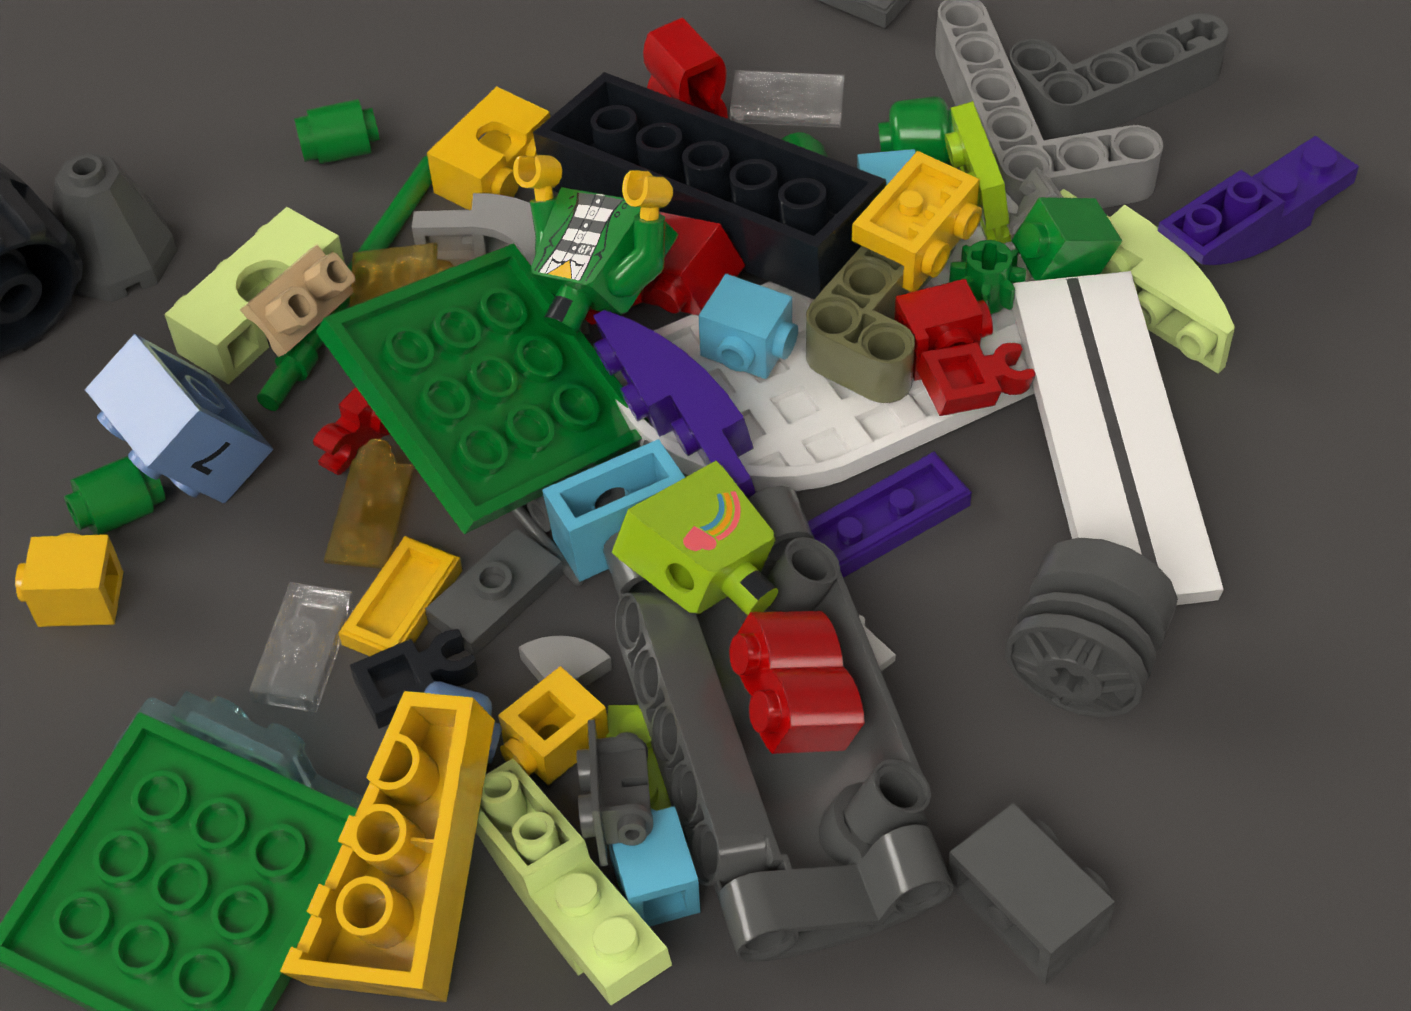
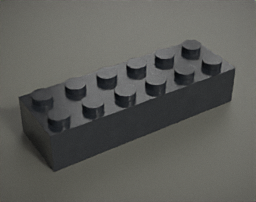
[533,72,886,300]

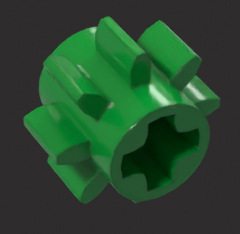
[949,240,1026,314]

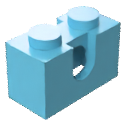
[542,439,685,582]

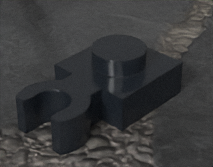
[350,629,478,729]

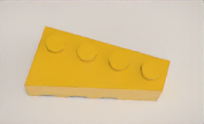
[280,691,495,1002]

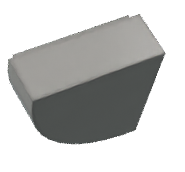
[1009,167,1063,236]
[519,635,612,687]

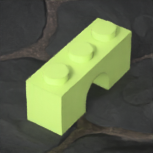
[164,207,345,384]

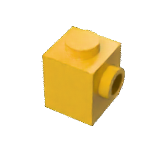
[15,533,124,627]

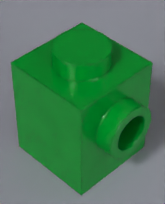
[1011,197,1122,281]

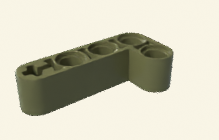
[806,245,956,403]

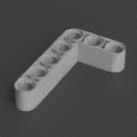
[935,0,1163,208]

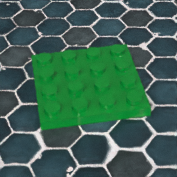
[316,243,649,535]
[0,712,358,1011]

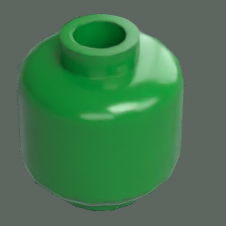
[878,96,954,165]

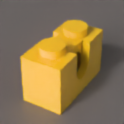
[427,86,551,210]

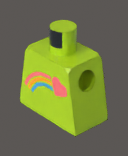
[612,461,778,616]

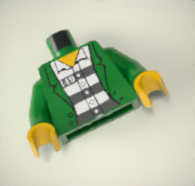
[513,155,678,336]

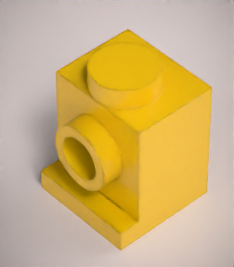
[498,666,609,786]

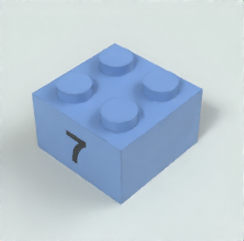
[85,334,274,504]

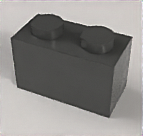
[948,803,1115,985]

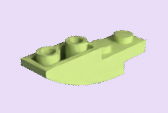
[1060,189,1235,374]
[476,758,672,1005]

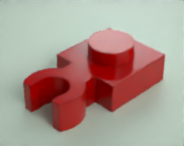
[915,342,1036,416]
[313,387,390,475]

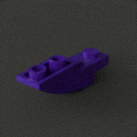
[1157,136,1359,265]
[593,310,756,499]

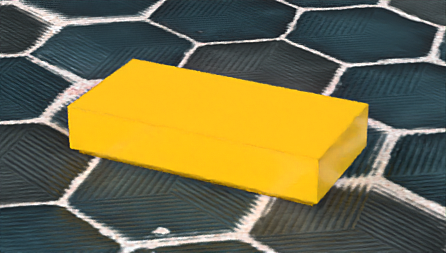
[338,536,463,656]

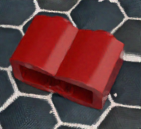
[643,17,728,119]
[729,611,865,754]

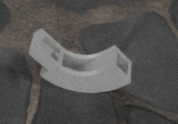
[412,193,590,334]

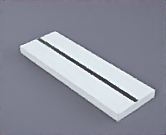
[1012,271,1224,605]

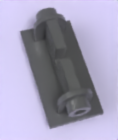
[576,719,653,866]

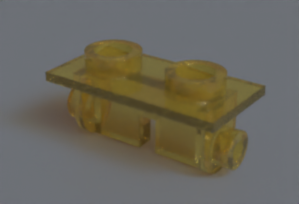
[350,243,454,307]
[324,439,414,569]

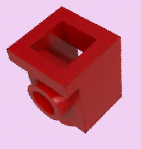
[894,279,993,381]

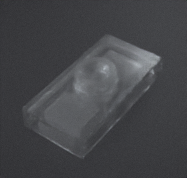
[730,70,844,128]
[249,582,355,713]

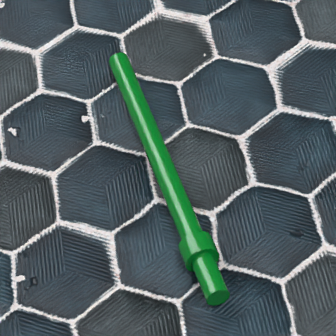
[257,156,432,411]

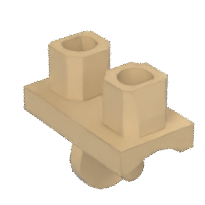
[240,245,355,357]

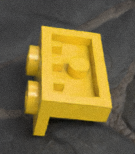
[852,151,982,292]

